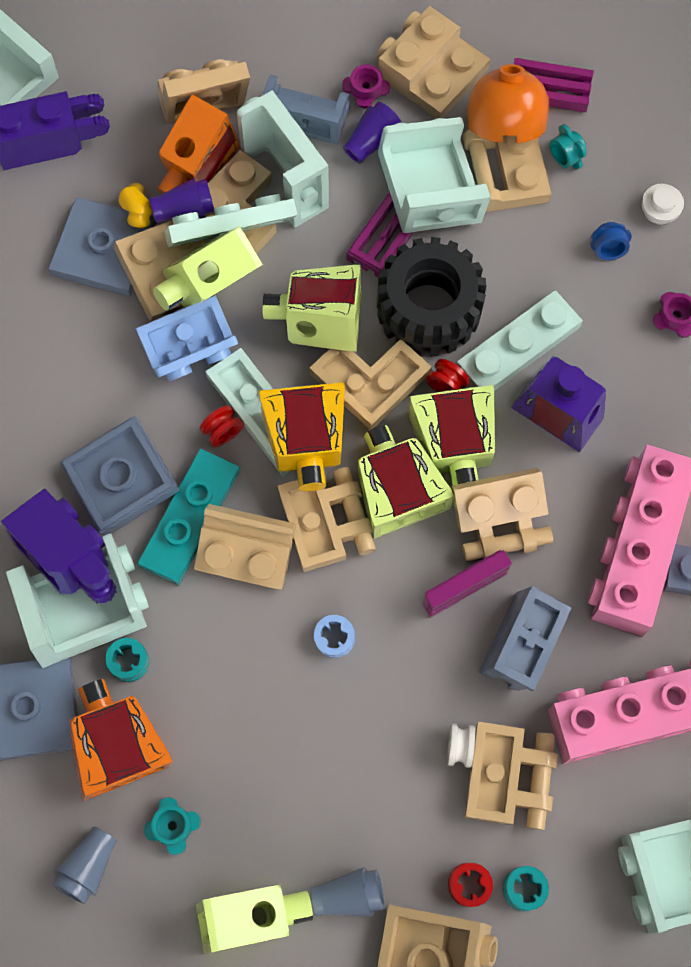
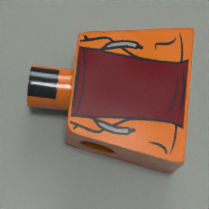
[157,94,240,194]
[69,679,173,802]

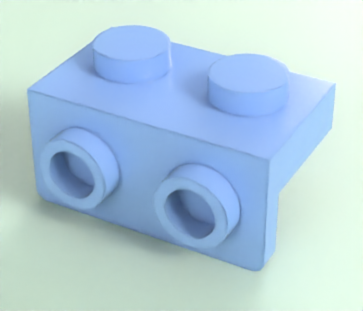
[135,295,238,381]

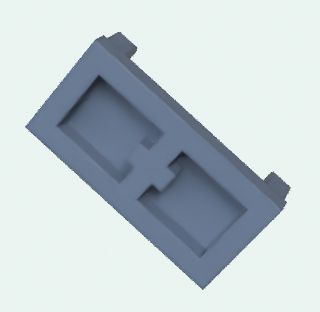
[262,74,350,145]
[479,586,572,691]

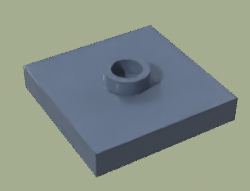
[48,197,157,296]
[60,415,180,536]
[0,657,78,761]

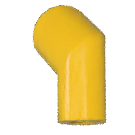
[118,182,153,228]

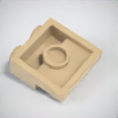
[377,6,491,119]
[157,59,250,124]
[377,904,498,967]

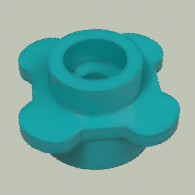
[549,124,587,170]
[144,797,201,855]

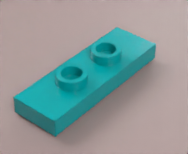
[138,448,240,586]

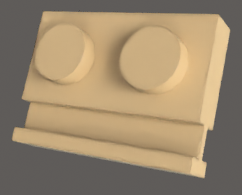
[194,504,296,590]

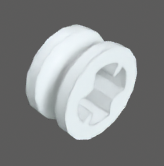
[447,723,475,768]

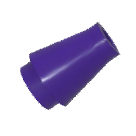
[343,102,402,164]
[150,177,214,223]

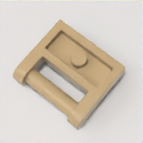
[462,129,552,212]

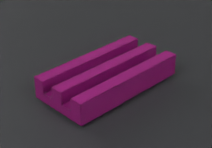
[513,58,594,113]
[346,191,414,278]
[422,550,512,618]

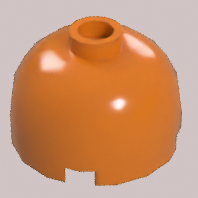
[467,64,549,143]

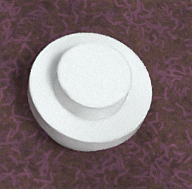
[641,184,684,225]

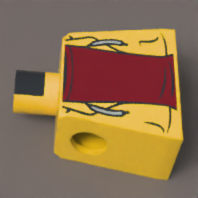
[259,382,345,491]

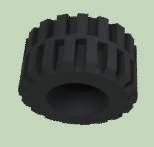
[376,237,487,357]

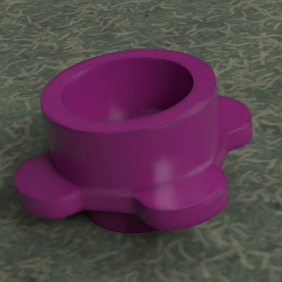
[342,65,390,109]
[653,292,691,338]

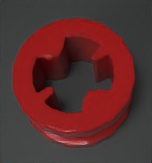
[426,359,470,392]
[199,405,244,447]
[448,863,493,907]

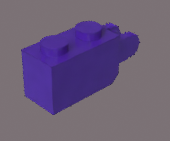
[0,91,110,170]
[1,488,117,605]

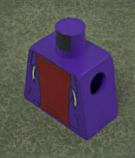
[511,356,606,452]

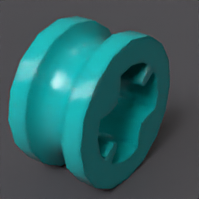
[105,638,150,683]
[502,866,549,912]

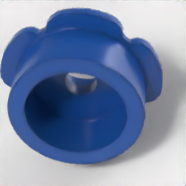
[590,222,632,261]

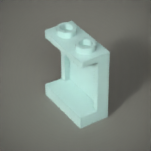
[0,9,59,106]
[237,90,329,228]
[378,117,491,233]
[6,533,149,668]
[618,819,691,933]

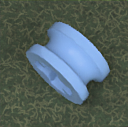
[314,615,355,658]

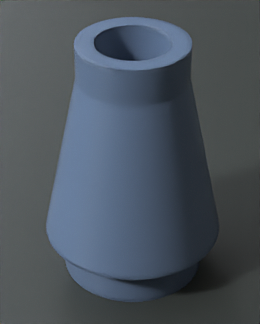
[52,826,117,904]
[311,867,385,917]

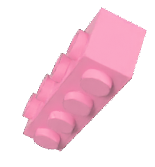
[587,444,691,637]
[547,661,691,764]

